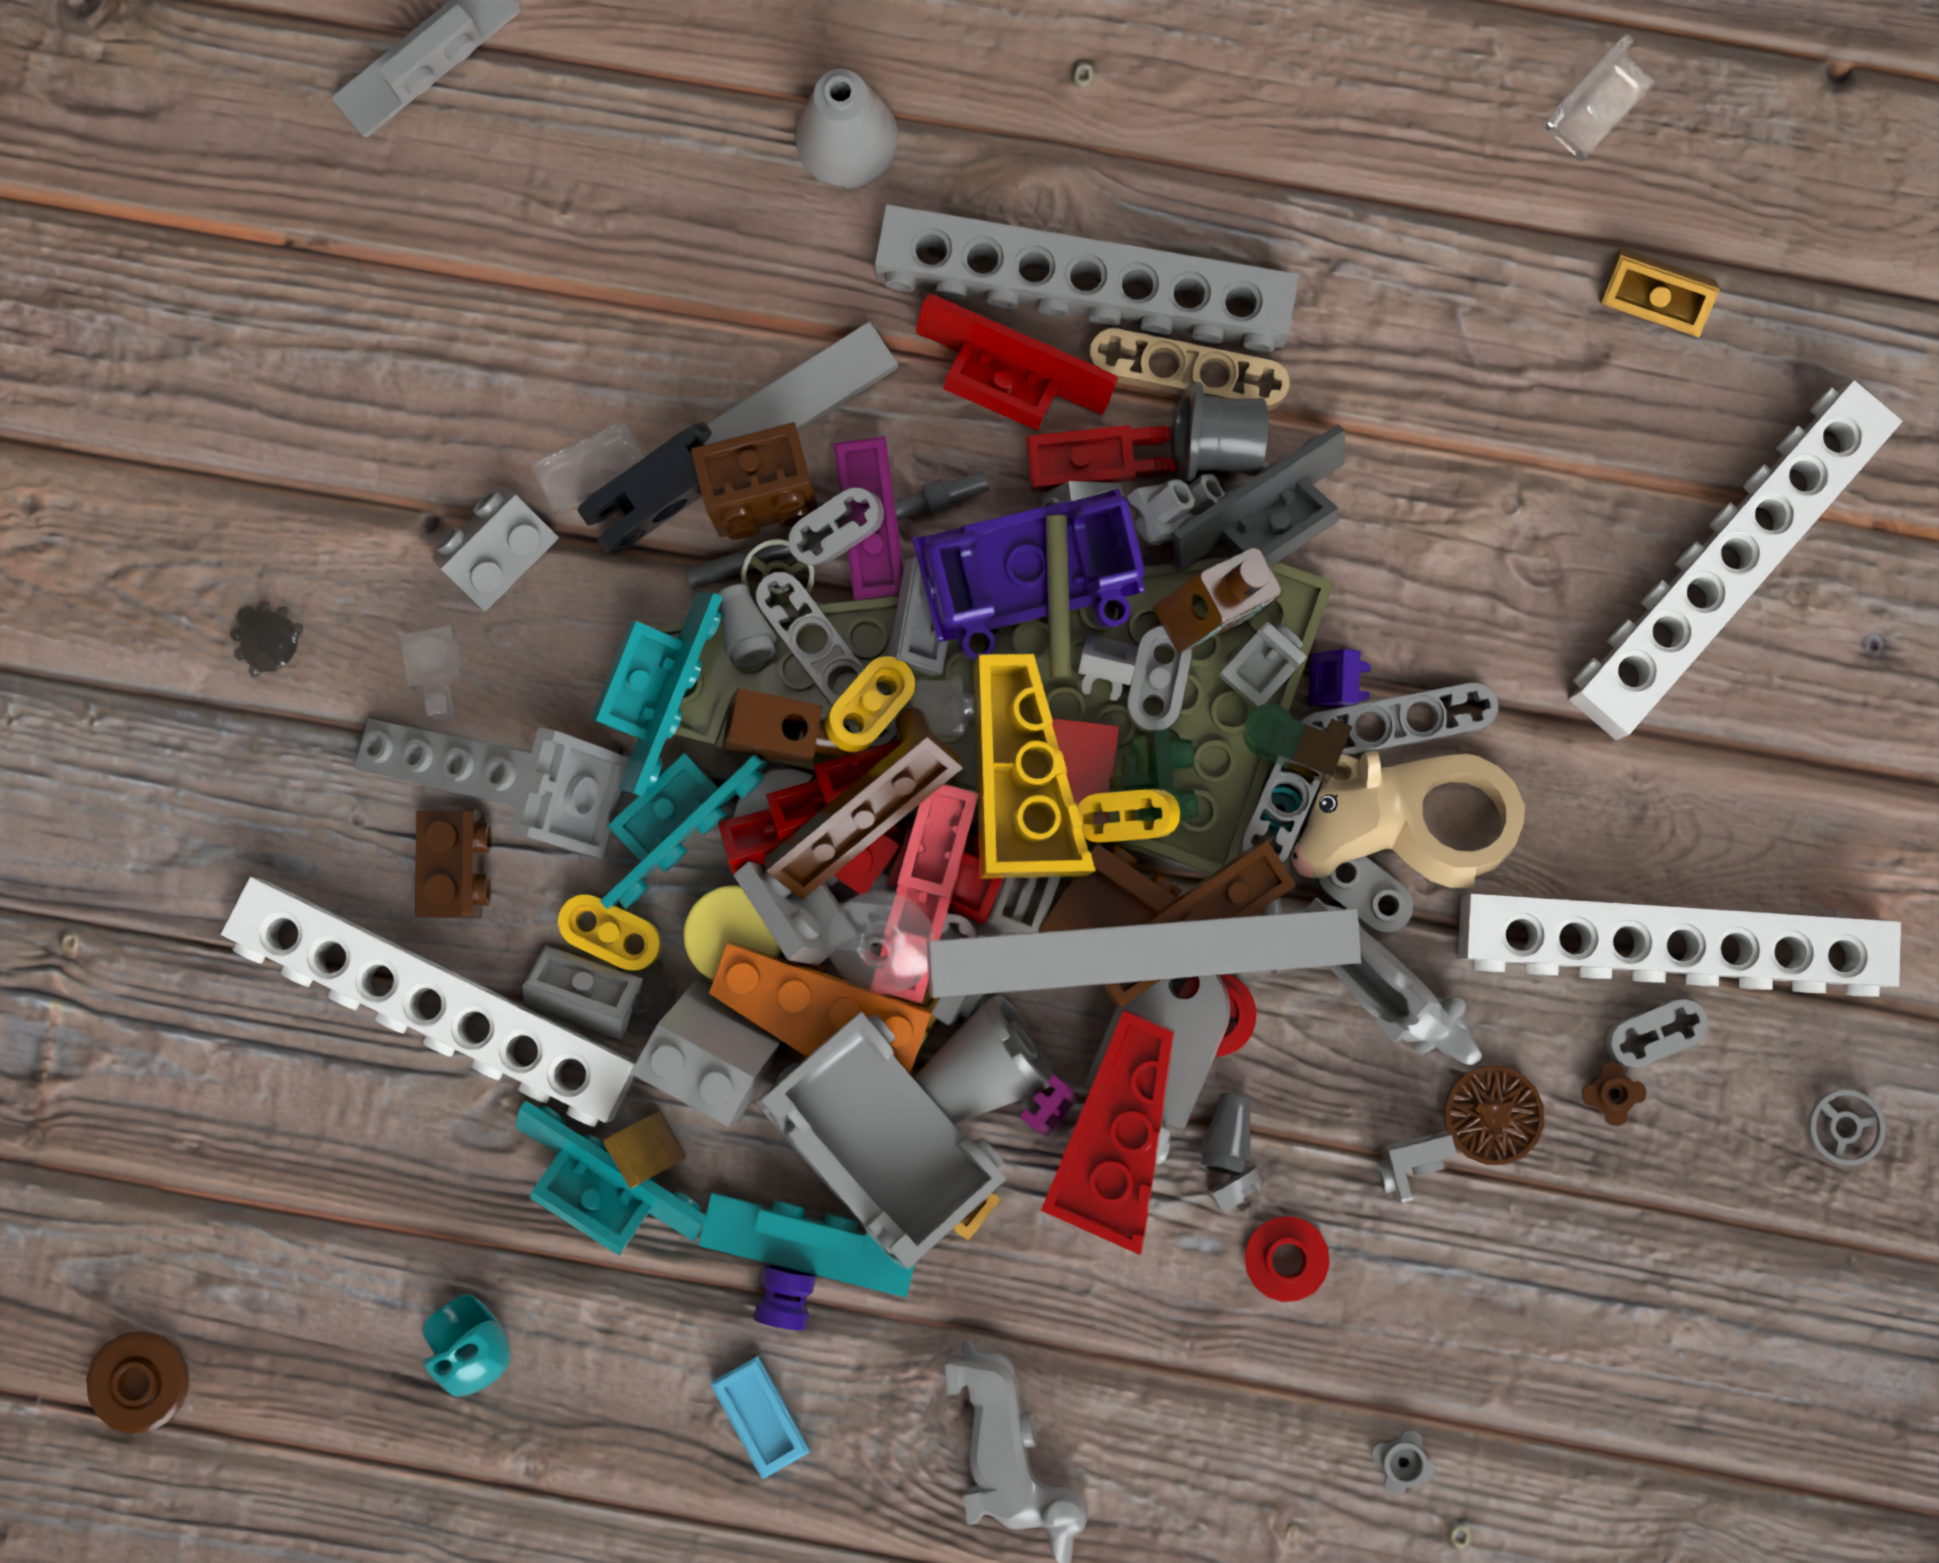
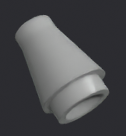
[718,584,777,667]

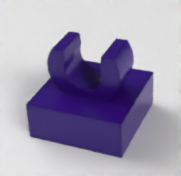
[1308,649,1371,708]

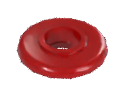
[1245,1216,1330,1302]

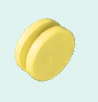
[684,885,782,981]

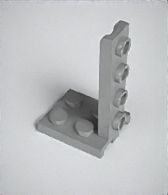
[354,718,630,859]

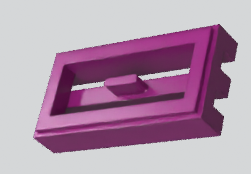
[1019,1074,1079,1137]

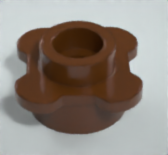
[1581,1061,1647,1126]

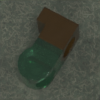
[1242,703,1352,784]

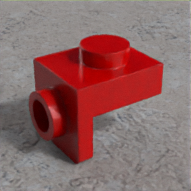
[834,823,904,897]

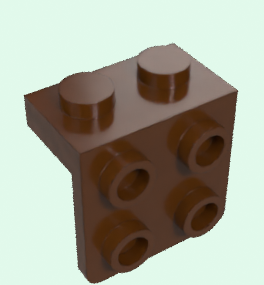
[1039,843,1182,932]

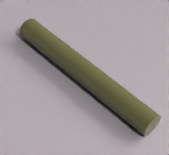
[1045,515,1071,678]

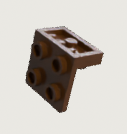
[691,422,819,540]

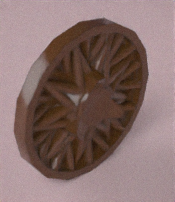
[1444,1066,1544,1165]
[86,1330,189,1434]

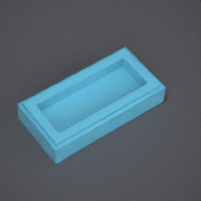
[710,1354,811,1479]

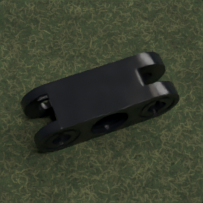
[577,422,712,556]

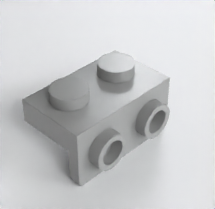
[432,486,559,612]

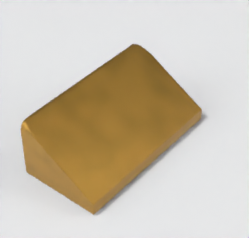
[1600,248,1720,337]

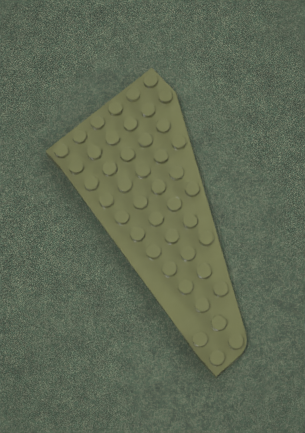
[656,556,1334,874]

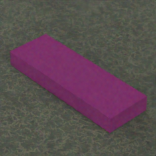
[833,436,904,601]

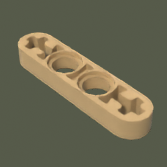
[1089,329,1290,411]

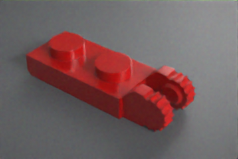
[1026,425,1176,491]

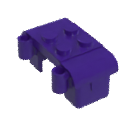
[912,488,1145,661]

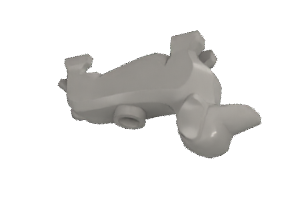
[1292,898,1482,1065]
[944,1339,1088,1563]

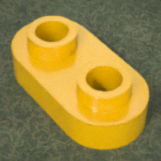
[825,656,915,752]
[558,895,662,971]

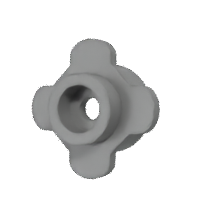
[1371,1430,1435,1494]

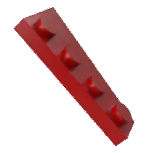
[1040,1009,1176,1255]

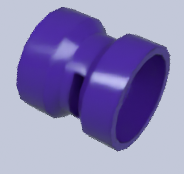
[753,1265,817,1331]

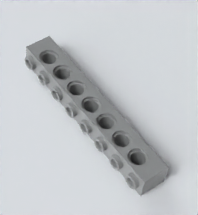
[875,204,1299,352]

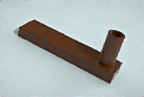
[764,708,963,900]
[1102,840,1296,1007]

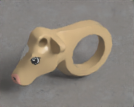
[1291,751,1525,889]

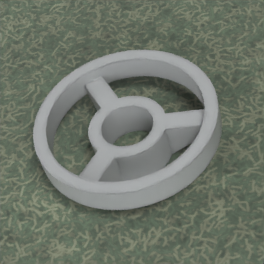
[1807,1090,1886,1166]

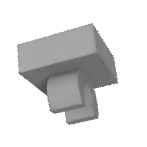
[1078,634,1138,701]

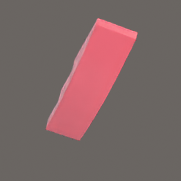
[870,784,979,1004]

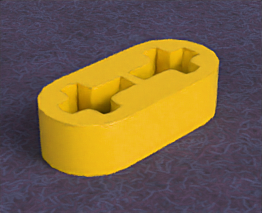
[1078,789,1180,843]

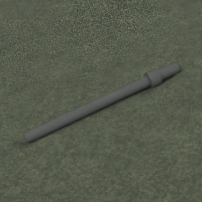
[686,471,989,589]

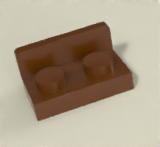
[415,809,492,918]

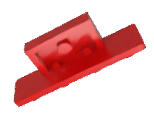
[916,294,1118,431]

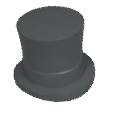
[1170,381,1268,482]

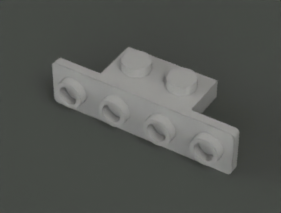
[332,0,521,137]

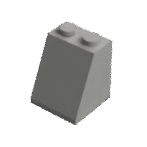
[631,978,784,1127]

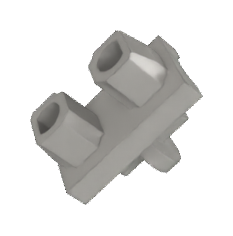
[1127,474,1225,545]

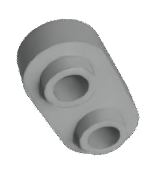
[1126,626,1192,733]
[1316,856,1413,933]

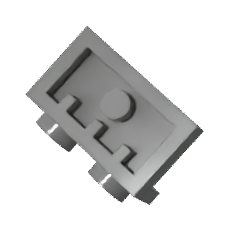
[734,862,856,965]

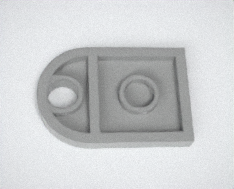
[1084,975,1231,1129]

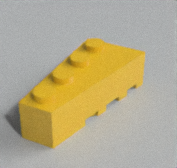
[973,654,1096,879]

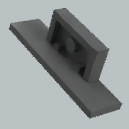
[1173,424,1345,571]

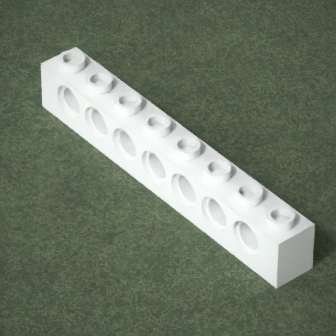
[1569,380,1903,740]
[221,877,637,1127]
[1458,894,1901,997]

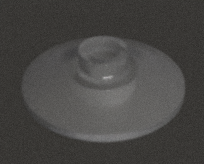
[828,890,936,994]

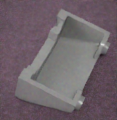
[755,1012,1007,1270]

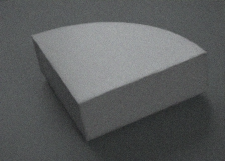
[1208,1166,1264,1211]

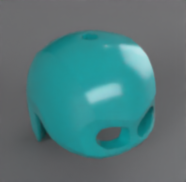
[422,1294,511,1397]

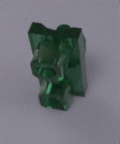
[1108,729,1198,824]

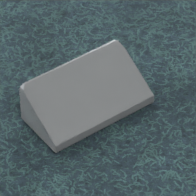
[522,945,643,1040]

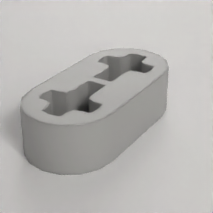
[789,488,884,566]
[1605,999,1709,1068]

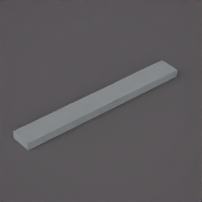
[926,908,1361,998]

